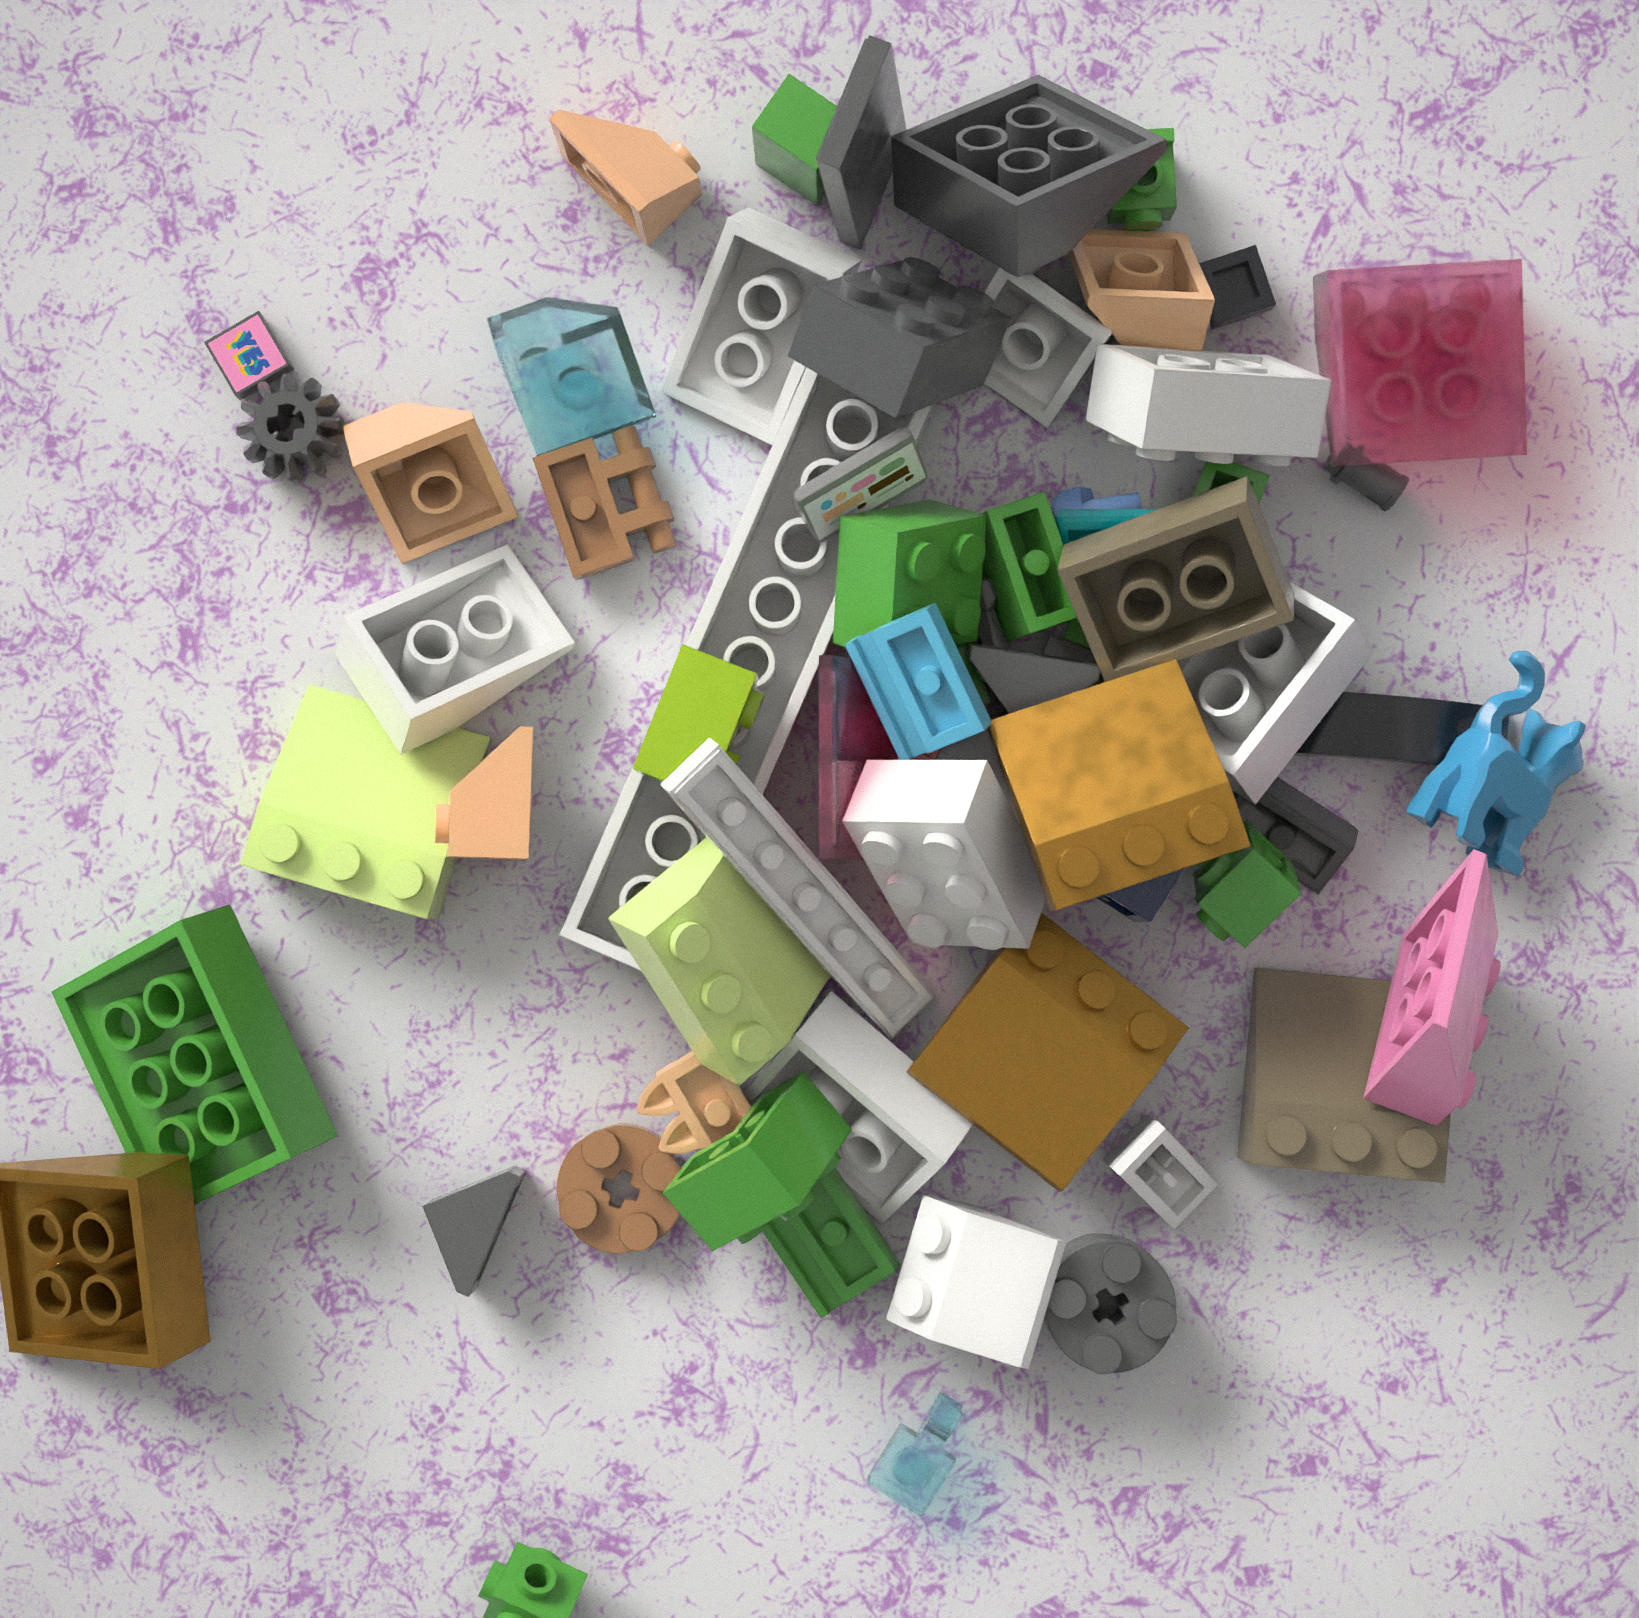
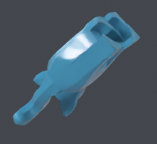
[1405,651,1586,877]

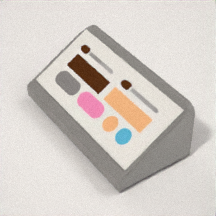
[793,426,927,542]

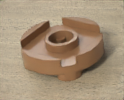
[556,1123,681,1254]

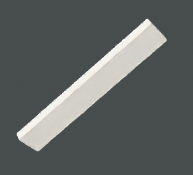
[660,738,936,1040]

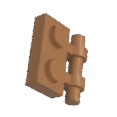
[532,426,677,581]

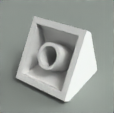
[984,267,1113,428]

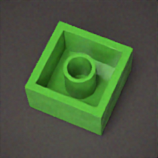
[833,499,987,647]

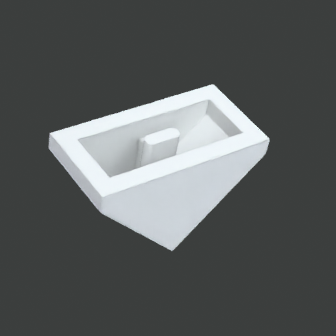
[1102,1114,1219,1230]

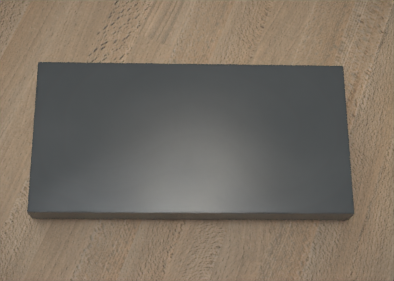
[816,35,907,250]

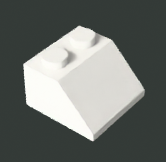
[886,1195,1066,1369]

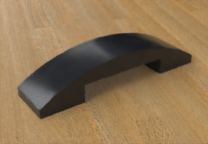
[1294,692,1509,765]

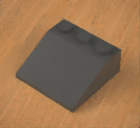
[891,75,1166,277]

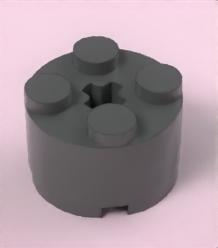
[1044,1233,1177,1374]

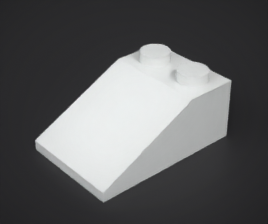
[660,207,862,445]
[335,544,575,755]

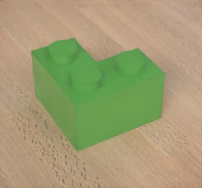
[663,1071,852,1252]

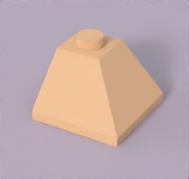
[549,110,702,246]
[1068,229,1215,351]
[343,403,518,564]
[435,726,533,861]

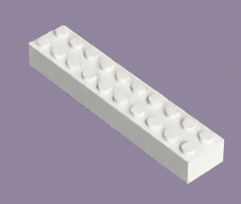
[560,367,934,970]

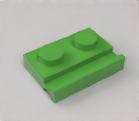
[762,1167,901,1318]

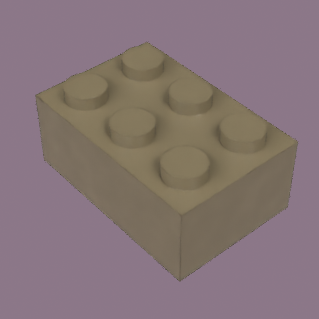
[1057,476,1294,682]

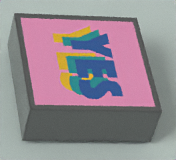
[204,311,294,400]

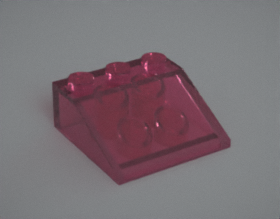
[1313,259,1527,466]
[819,655,900,863]

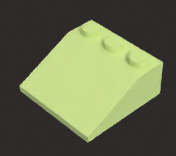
[240,684,492,920]
[608,837,830,1086]

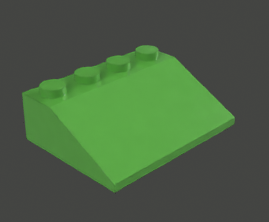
[51,904,338,1204]

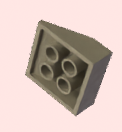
[1237,968,1450,1183]

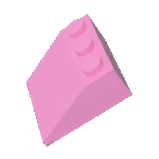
[1363,849,1501,1126]

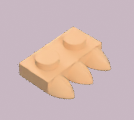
[636,1051,751,1154]

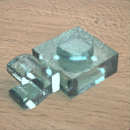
[867,1391,963,1517]

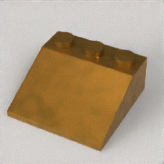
[988,659,1251,911]
[906,912,1189,1192]
[0,1152,211,1369]

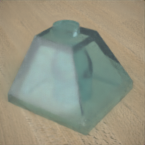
[487,297,657,456]

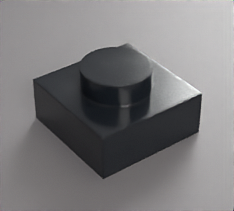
[1199,245,1276,330]

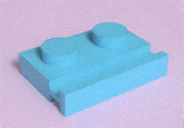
[845,603,992,760]

